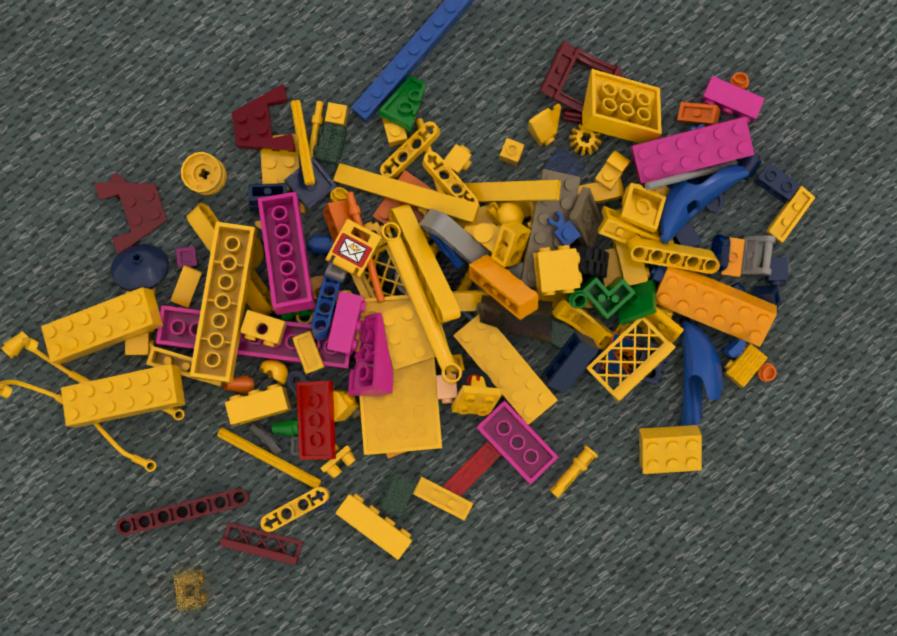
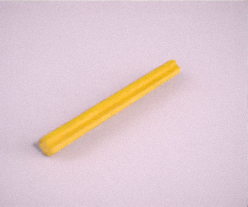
[217,428,321,488]

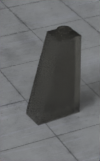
[476,295,553,343]

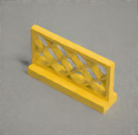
[351,244,409,298]
[586,317,676,403]

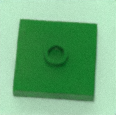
[618,280,657,325]

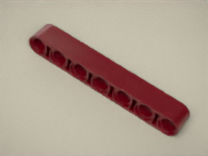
[116,489,250,535]

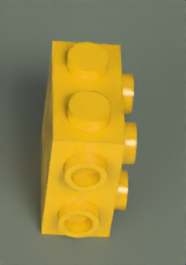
[533,245,582,296]

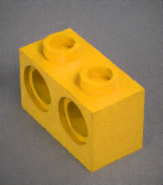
[491,221,531,267]

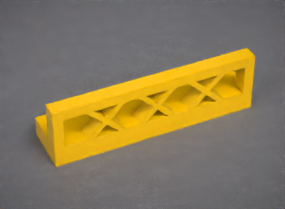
[597,206,674,254]

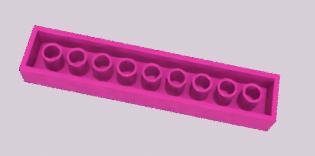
[156,305,352,370]

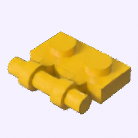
[638,307,684,345]

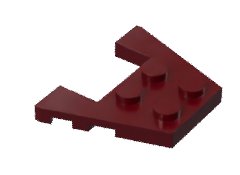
[232,84,296,153]
[94,183,167,255]

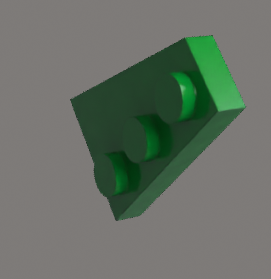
[379,75,426,132]

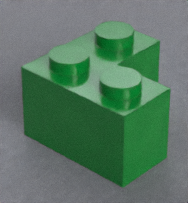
[578,276,635,319]

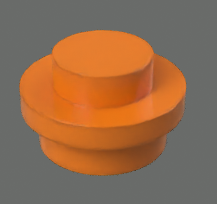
[730,72,749,89]
[757,362,777,382]

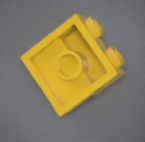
[619,183,666,233]

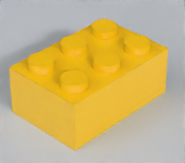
[225,384,292,426]
[639,425,702,474]

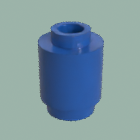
[308,235,334,255]

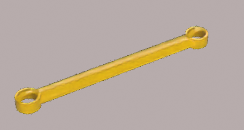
[381,222,462,384]

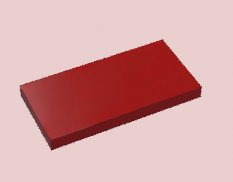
[296,381,336,460]

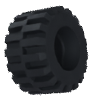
[570,246,609,279]

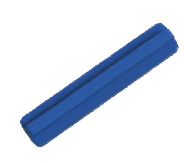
[428,232,463,270]

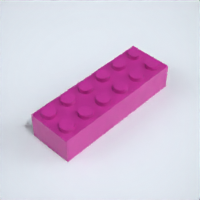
[630,117,755,184]
[258,192,315,315]

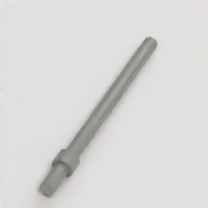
[645,160,738,190]

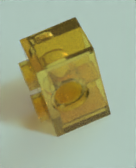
[173,568,207,612]

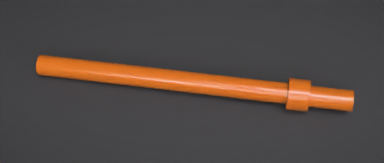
[346,192,385,303]

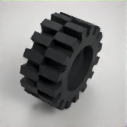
[436,255,461,290]

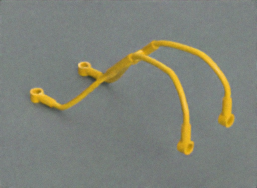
[0,338,184,472]

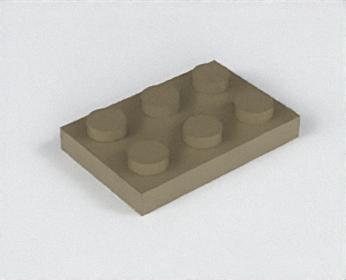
[569,187,603,247]

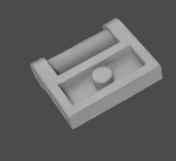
[741,235,776,275]

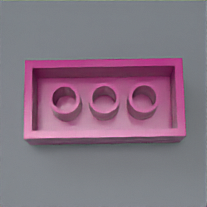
[476,400,559,484]

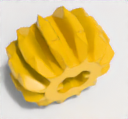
[569,124,601,156]

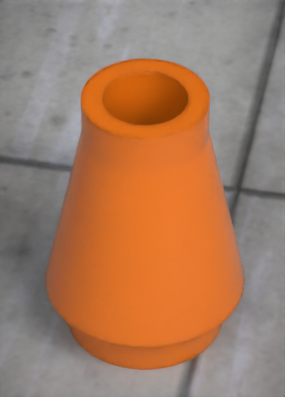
[223,375,254,394]

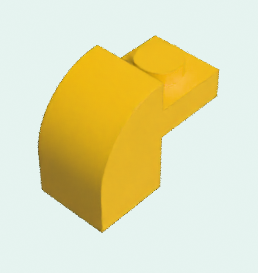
[594,150,631,191]

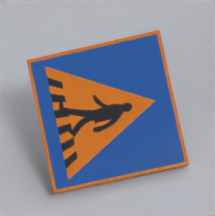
[601,332,643,379]

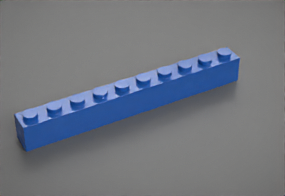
[351,0,475,124]

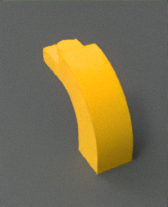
[551,298,613,351]

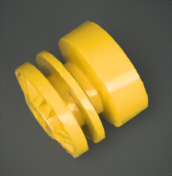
[181,152,227,196]

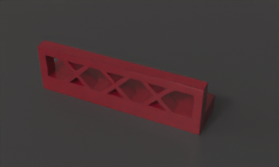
[220,522,303,565]

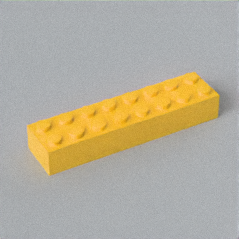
[190,222,258,384]

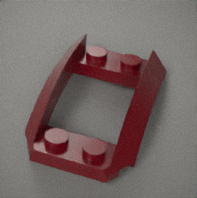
[540,40,627,113]

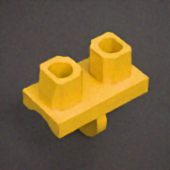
[321,444,356,478]

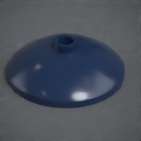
[111,244,169,292]

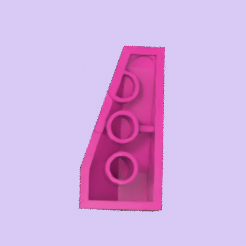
[348,313,393,396]

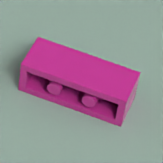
[701,76,765,123]
[327,291,367,355]

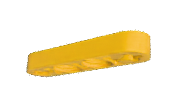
[380,121,440,179]
[422,152,478,204]
[261,486,330,532]

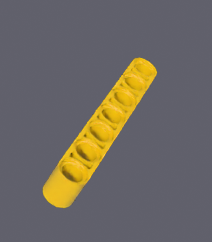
[187,203,274,316]
[388,204,461,323]

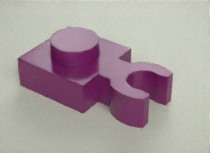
[176,246,198,268]

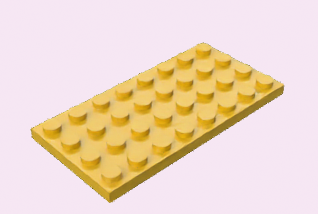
[356,295,442,455]

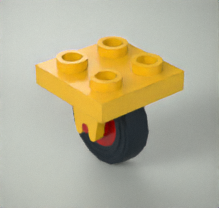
[451,368,501,416]

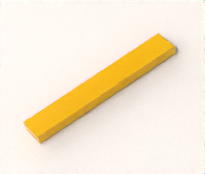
[461,180,561,203]

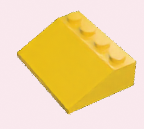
[582,69,662,143]

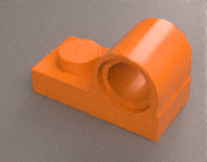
[677,102,720,126]

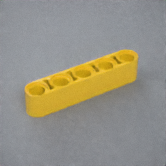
[626,237,720,274]

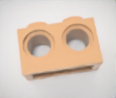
[436,374,457,404]

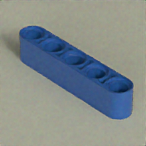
[311,257,343,340]

